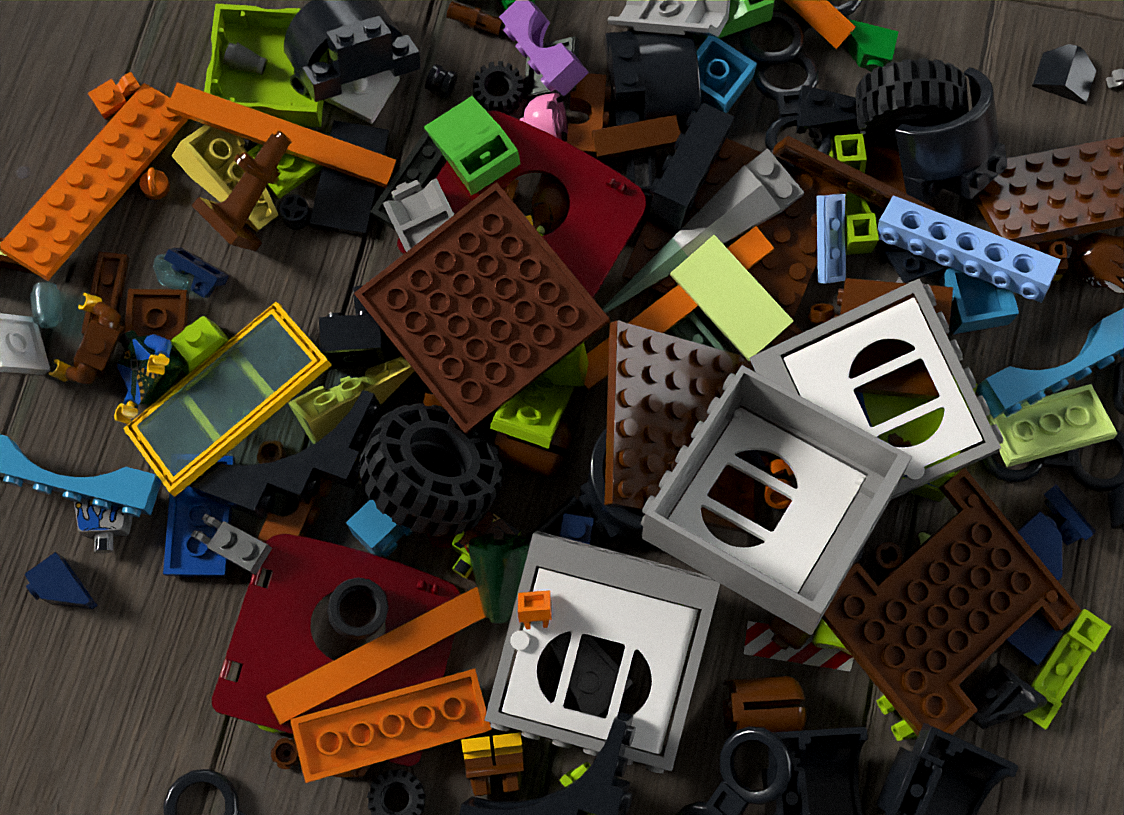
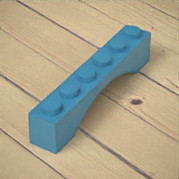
[976,308,1124,418]
[0,434,162,518]

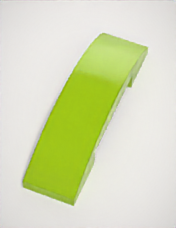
[1023,609,1112,730]

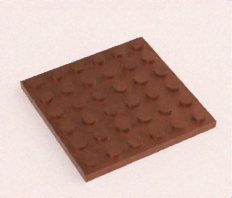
[354,182,610,435]

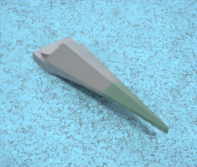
[602,148,804,313]

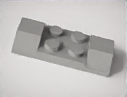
[607,0,730,37]
[383,178,454,252]

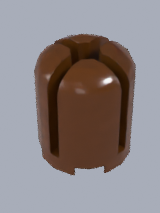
[494,421,572,478]
[723,676,806,742]

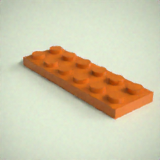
[290,669,492,783]

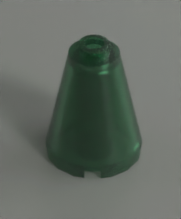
[468,534,530,623]

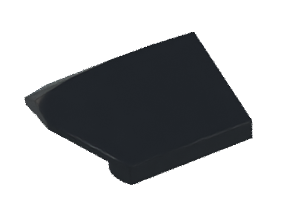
[1032,44,1096,105]

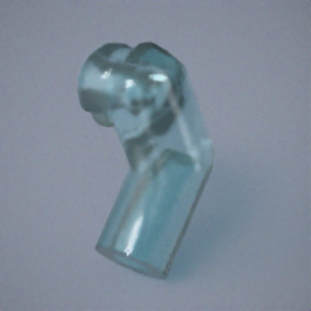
[153,254,189,290]

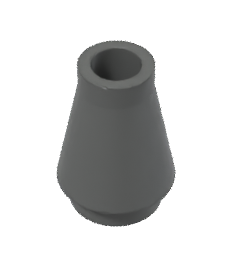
[223,42,267,75]

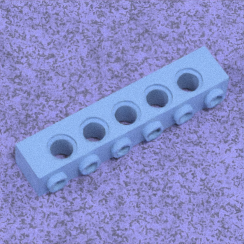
[877,195,1061,303]

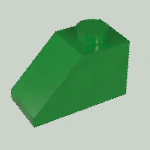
[843,19,899,72]

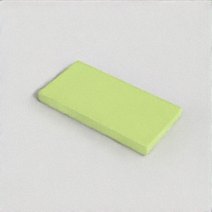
[670,235,794,361]
[986,384,1118,467]

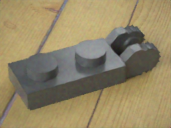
[191,513,272,575]

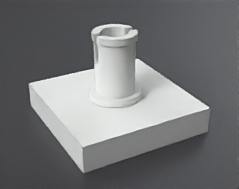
[325,70,400,124]
[0,313,51,375]

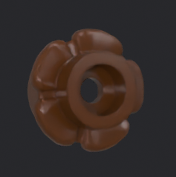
[808,303,837,326]
[257,440,287,464]
[271,738,300,769]

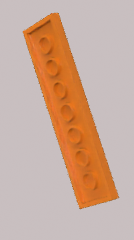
[0,83,189,281]

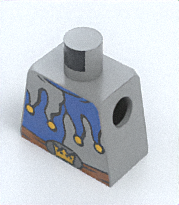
[74,498,133,554]

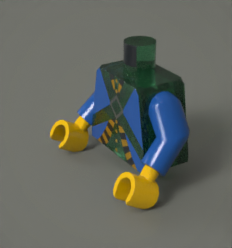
[114,330,186,424]

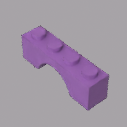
[499,0,589,96]

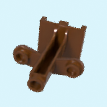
[191,130,292,251]

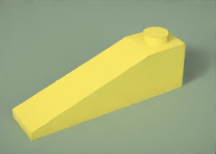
[172,125,278,232]
[288,356,415,444]

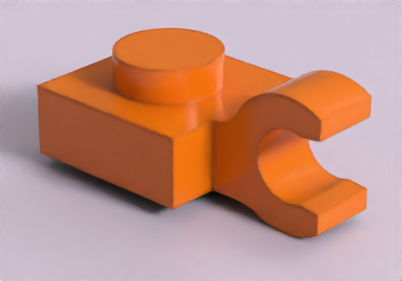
[88,72,141,119]

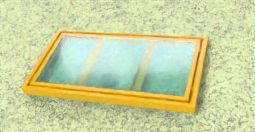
[123,302,332,497]

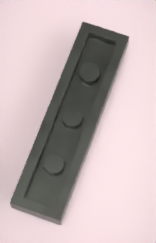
[370,131,444,229]

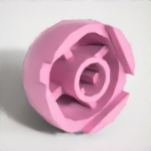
[520,93,568,142]

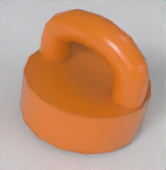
[139,167,170,200]
[764,479,794,509]

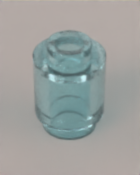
[30,282,63,328]

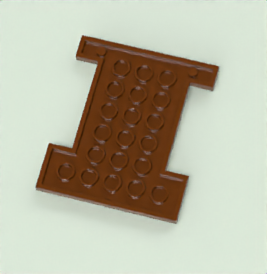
[822,467,1082,736]

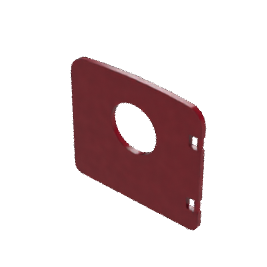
[397,111,646,299]
[211,534,460,767]

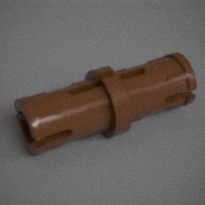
[446,1,504,36]

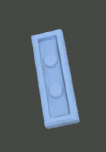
[817,194,846,284]

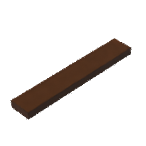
[772,136,935,211]

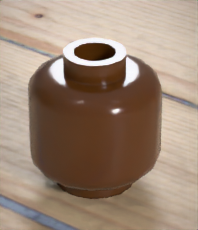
[769,616,814,651]

